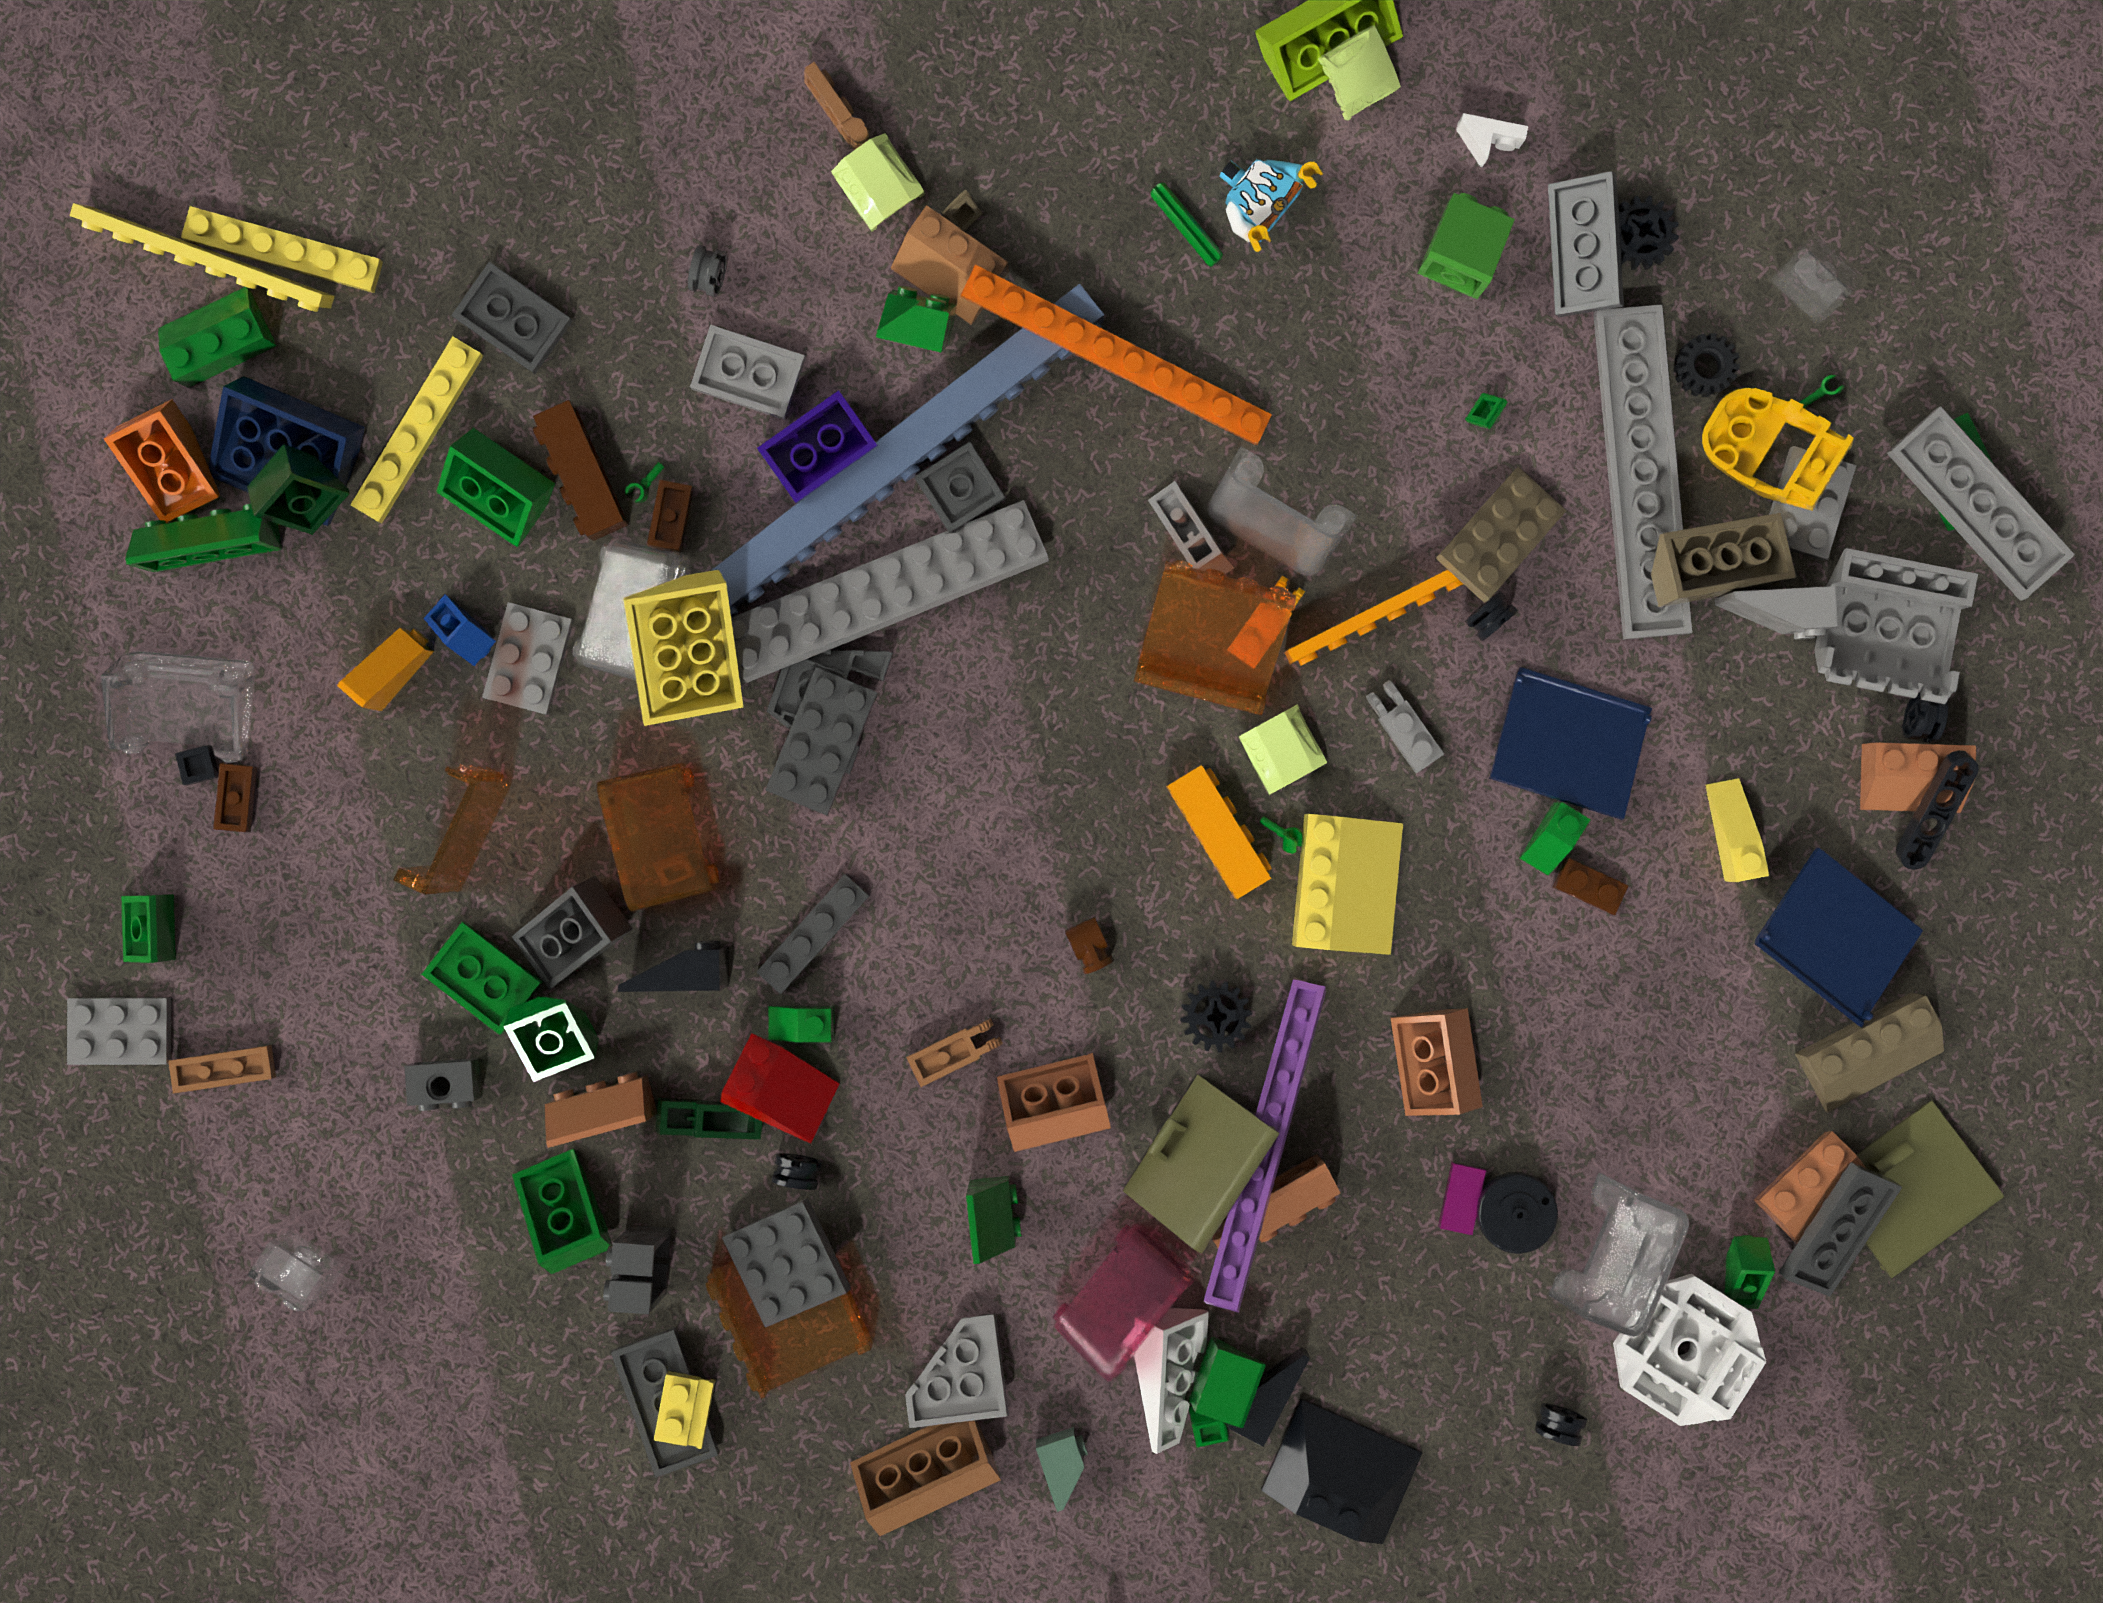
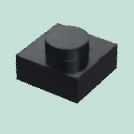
[175,745,219,786]

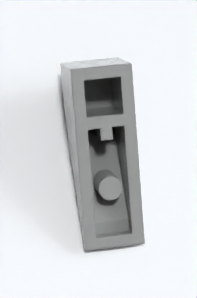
[1148,481,1234,587]

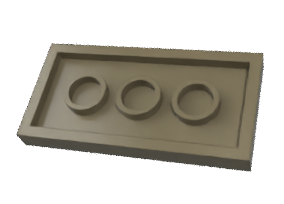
[1436,466,1567,603]

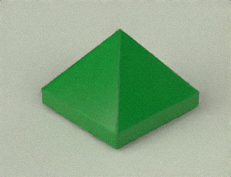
[1465,393,1508,429]

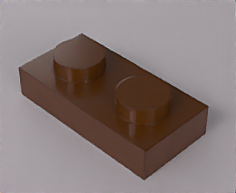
[647,480,694,552]
[213,763,257,832]
[1552,858,1629,916]

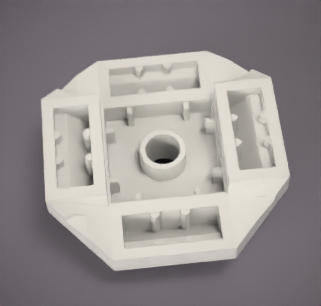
[1613,1274,1766,1426]

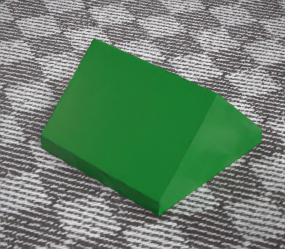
[121,894,176,963]
[1189,1337,1266,1428]

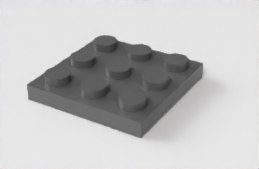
[722,1198,852,1327]

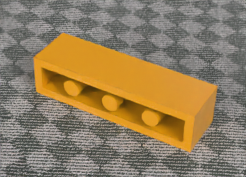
[1166,765,1272,899]

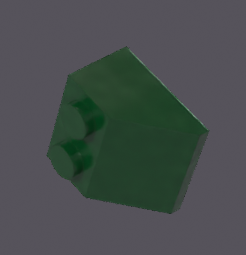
[247,444,350,535]

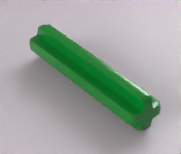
[1151,182,1223,267]

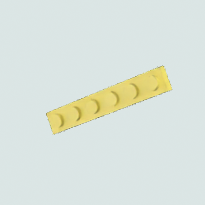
[181,206,383,293]
[351,336,484,523]

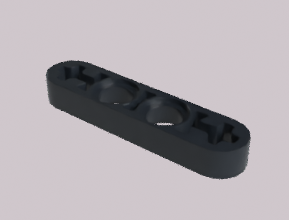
[1896,750,1979,870]

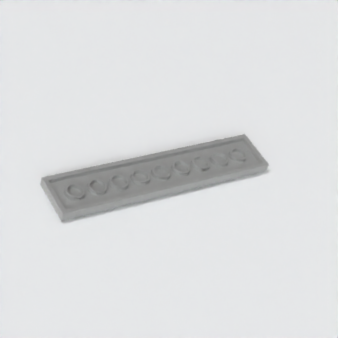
[1593,304,1692,640]
[731,500,1049,685]

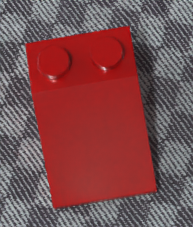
[721,1033,840,1144]

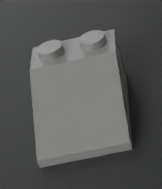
[1715,586,1838,640]

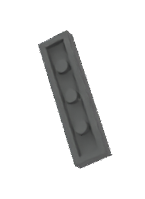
[756,874,870,994]

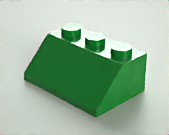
[158,287,277,388]
[436,428,555,547]

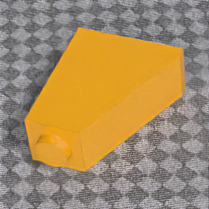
[337,628,433,711]

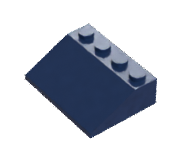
[208,376,365,526]

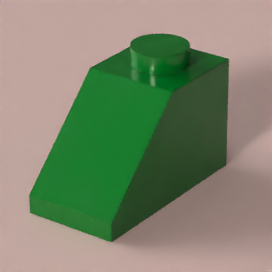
[1519,802,1591,876]
[768,1006,835,1042]
[1725,1235,1775,1309]

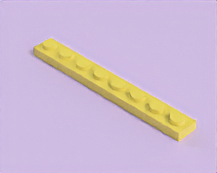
[70,203,335,312]

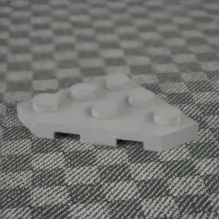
[905,1313,1009,1428]

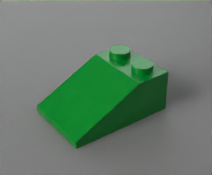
[512,1148,613,1275]
[966,1176,1022,1264]

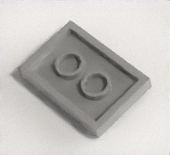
[690,325,806,420]
[1769,446,1857,561]
[482,602,574,715]
[67,997,171,1065]

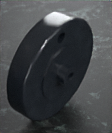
[1476,1172,1558,1254]

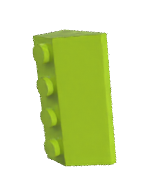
[1255,0,1403,101]

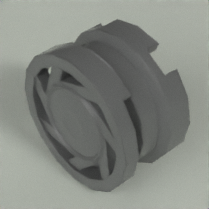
[688,245,727,297]

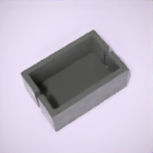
[603,1225,671,1314]

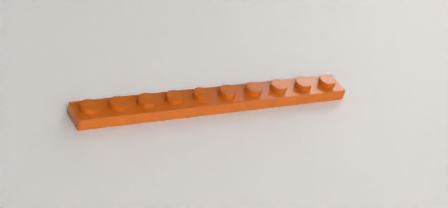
[960,264,1272,445]

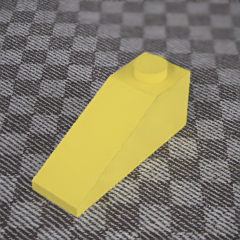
[1705,778,1769,882]

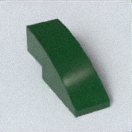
[655,1098,762,1140]

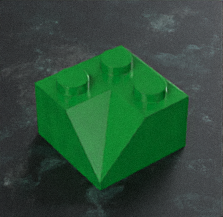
[876,286,957,353]
[504,997,599,1081]

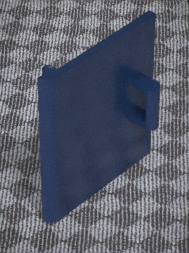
[1489,667,1652,820]
[1755,848,1923,1028]

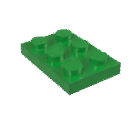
[421,921,543,1035]

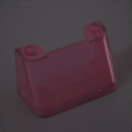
[1052,1223,1200,1383]

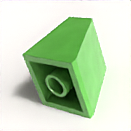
[1417,193,1515,299]

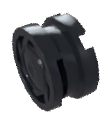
[1464,591,1518,641]
[1902,693,1948,743]
[771,1153,822,1190]
[1534,1403,1588,1446]

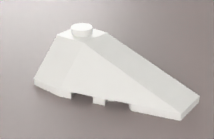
[1133,1307,1209,1454]

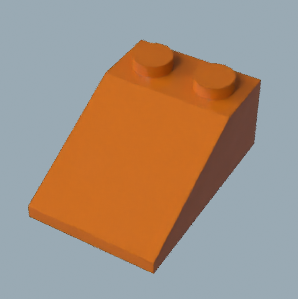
[104,399,220,523]

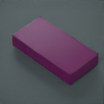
[1438,1162,1486,1235]

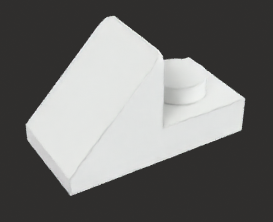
[1456,113,1528,167]

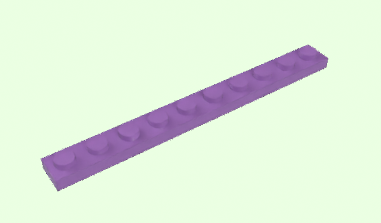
[1204,979,1326,1313]

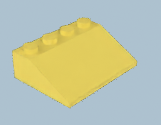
[623,570,743,726]
[1292,814,1403,955]

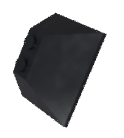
[1261,1398,1423,1544]

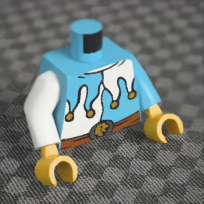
[1219,159,1323,252]

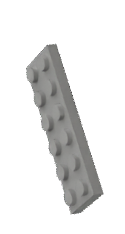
[1887,406,2075,601]

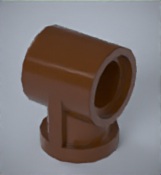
[1065,917,1114,974]

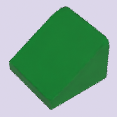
[1189,1407,1229,1448]

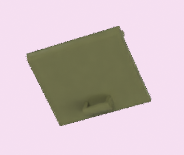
[1123,1075,1280,1254]
[1856,1100,2004,1279]

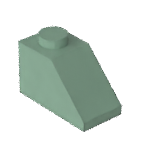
[1036,1427,1088,1512]

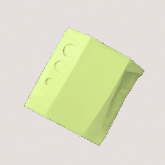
[1318,25,1401,120]
[831,133,925,231]
[1239,704,1327,795]

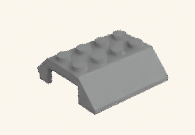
[1814,548,1978,704]

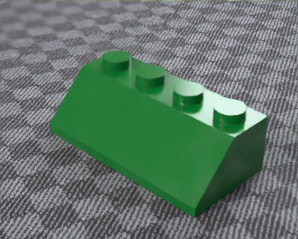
[125,504,282,572]

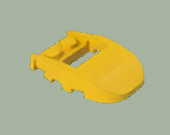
[1702,388,1854,511]

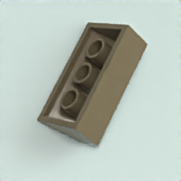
[1651,513,1796,607]
[1795,993,1944,1113]

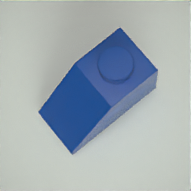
[423,594,496,666]

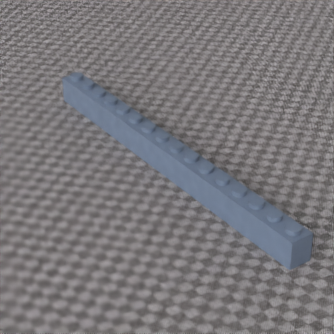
[711,284,1104,617]

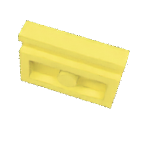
[654,1371,715,1449]

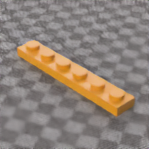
[1284,570,1463,666]

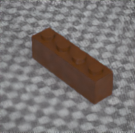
[533,400,629,541]

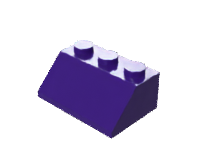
[757,390,878,503]

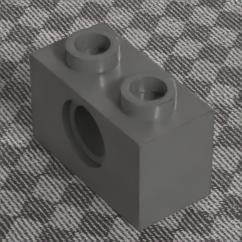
[404,1058,482,1111]

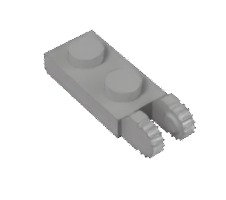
[1366,680,1444,773]

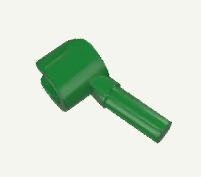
[1799,375,1845,408]
[625,462,664,503]
[1260,816,1303,854]

